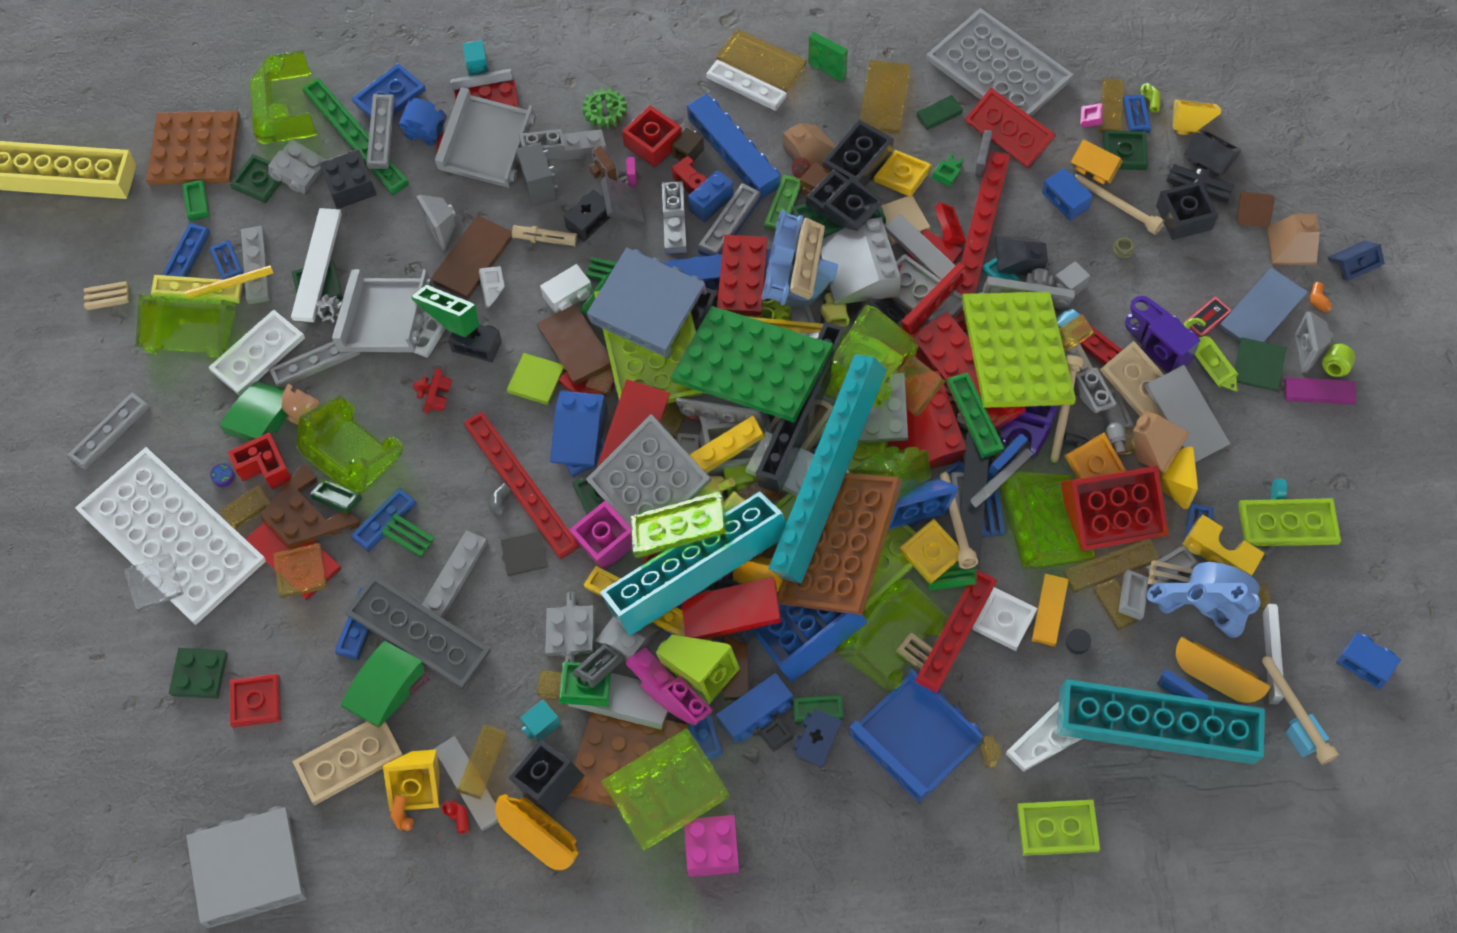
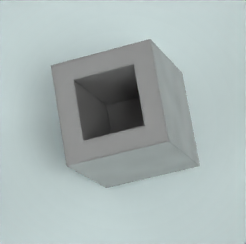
[1053,261,1090,296]

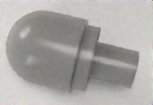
[1106,422,1127,454]

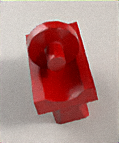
[413,368,452,414]

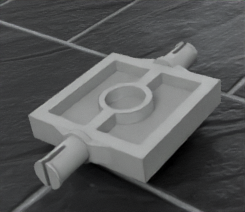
[545,592,595,662]

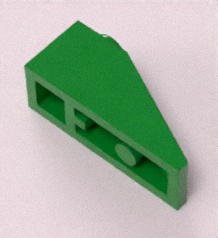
[411,285,480,337]

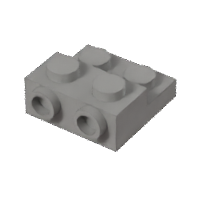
[268,139,327,194]

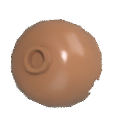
[281,384,328,425]

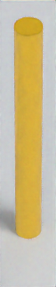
[186,265,273,300]

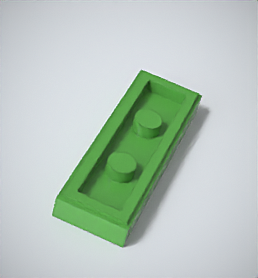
[764,174,801,232]

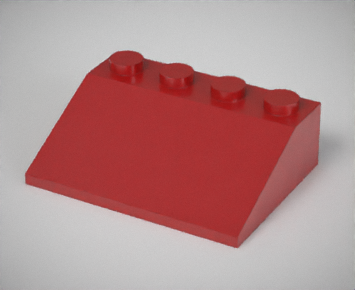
[887,370,966,477]
[1061,466,1169,551]

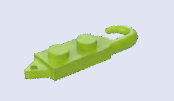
[1183,318,1239,392]

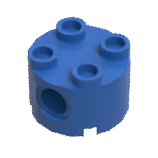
[399,98,447,146]

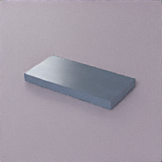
[1219,268,1308,342]

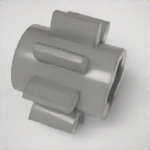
[1026,268,1053,286]
[315,294,342,323]

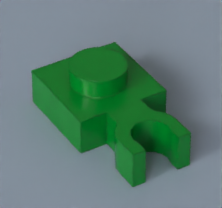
[931,153,964,187]

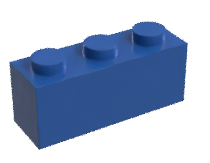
[716,673,793,745]

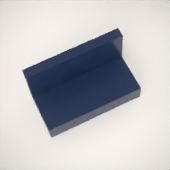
[1328,240,1385,281]

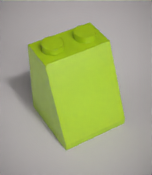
[656,635,740,704]

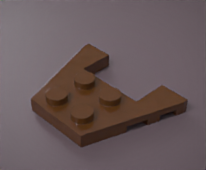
[261,464,360,549]

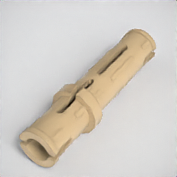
[512,225,578,247]

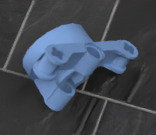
[762,210,838,308]
[1147,562,1261,638]

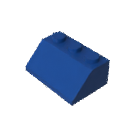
[888,479,958,530]

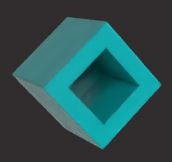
[463,40,489,75]
[520,700,561,743]

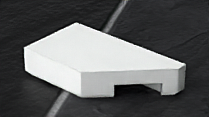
[479,266,505,309]

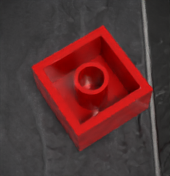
[622,105,682,168]

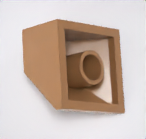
[783,123,836,172]
[1266,214,1320,265]
[1133,411,1190,473]

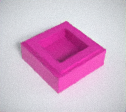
[1080,103,1104,128]
[626,157,637,187]

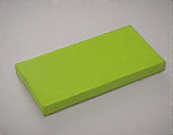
[1238,498,1341,546]

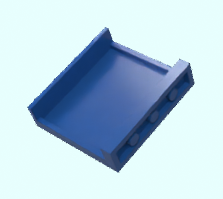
[849,668,983,804]

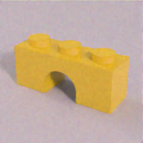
[1182,515,1265,576]

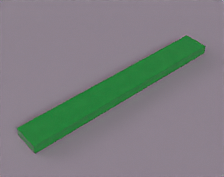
[302,78,410,196]

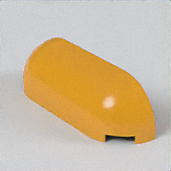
[1176,637,1271,703]
[495,794,579,870]

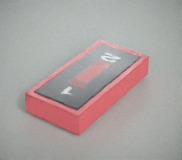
[1185,297,1232,338]

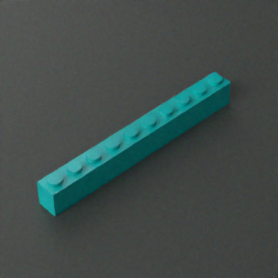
[768,354,887,584]

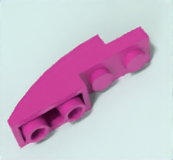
[626,647,713,725]

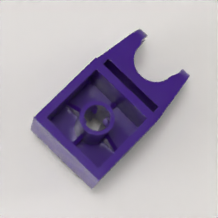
[1125,296,1201,373]
[1000,405,1060,459]

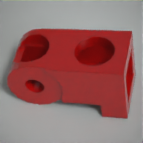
[672,156,707,194]

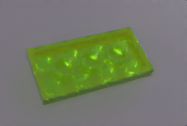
[631,491,726,558]

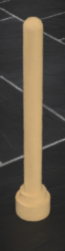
[1075,174,1165,235]
[1050,355,1084,463]
[940,472,978,569]
[1262,656,1339,765]

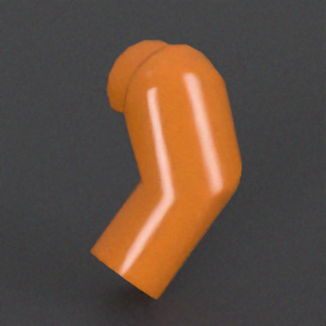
[1309,282,1332,312]

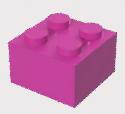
[569,500,639,571]
[684,815,739,877]

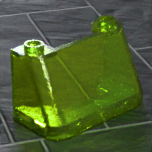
[135,294,237,358]
[830,305,918,407]
[296,395,404,494]
[836,578,949,690]

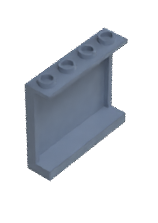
[587,247,707,359]

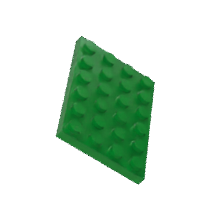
[671,306,834,422]

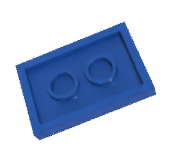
[352,63,426,119]

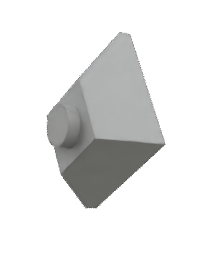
[416,195,456,251]
[1295,312,1333,374]
[595,616,661,662]

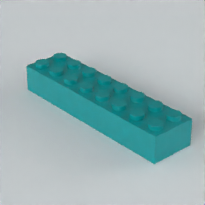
[600,492,786,636]
[1057,679,1265,764]

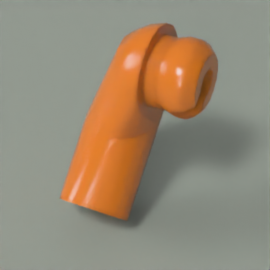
[390,795,414,831]

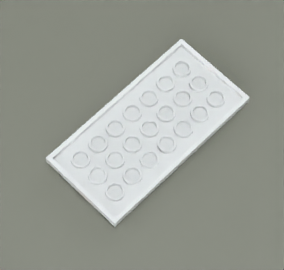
[75,447,266,626]

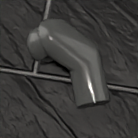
[489,483,511,516]

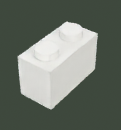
[540,264,592,314]

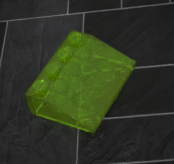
[1000,472,1096,569]
[601,728,730,851]

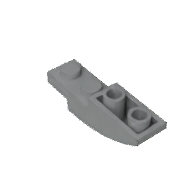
[519,129,606,160]
[662,181,687,254]
[1062,336,1117,413]

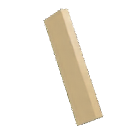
[789,218,825,300]

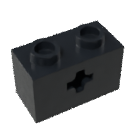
[564,190,611,242]
[448,325,502,363]

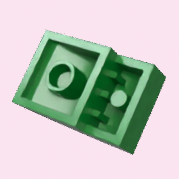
[220,381,288,442]
[341,641,424,728]

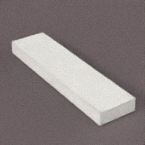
[706,60,787,111]
[1263,604,1284,704]

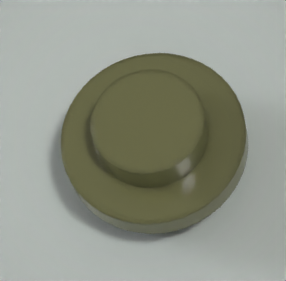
[1112,237,1135,258]

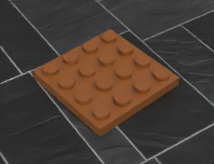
[146,111,240,185]
[568,712,689,821]

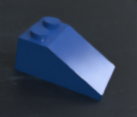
[550,391,608,467]

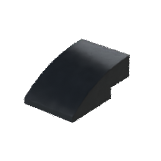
[806,169,885,231]

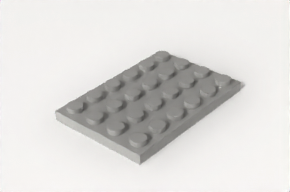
[926,8,1074,116]

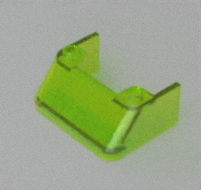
[249,50,317,144]

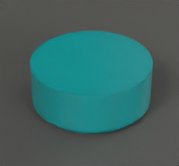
[1270,478,1287,500]

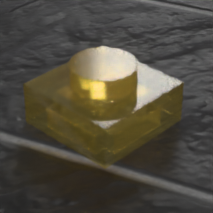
[981,735,1001,768]

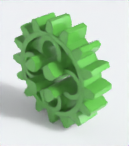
[582,88,627,129]

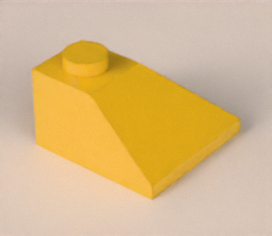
[1172,99,1222,135]
[1159,447,1198,509]
[383,749,440,812]

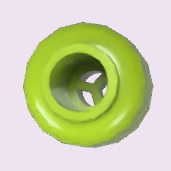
[1322,344,1356,377]

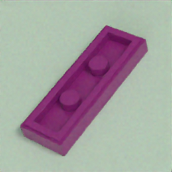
[1284,377,1356,405]

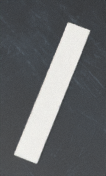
[291,208,342,322]

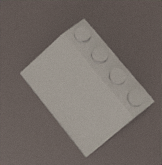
[820,217,901,305]

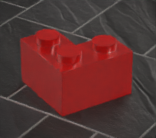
[227,433,291,490]

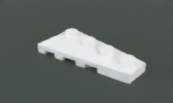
[1006,702,1081,772]

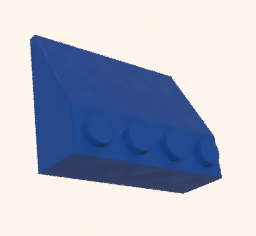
[754,603,868,683]

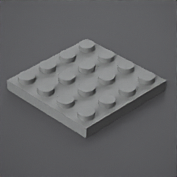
[586,414,712,545]

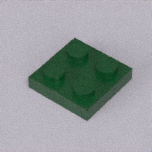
[169,648,228,699]

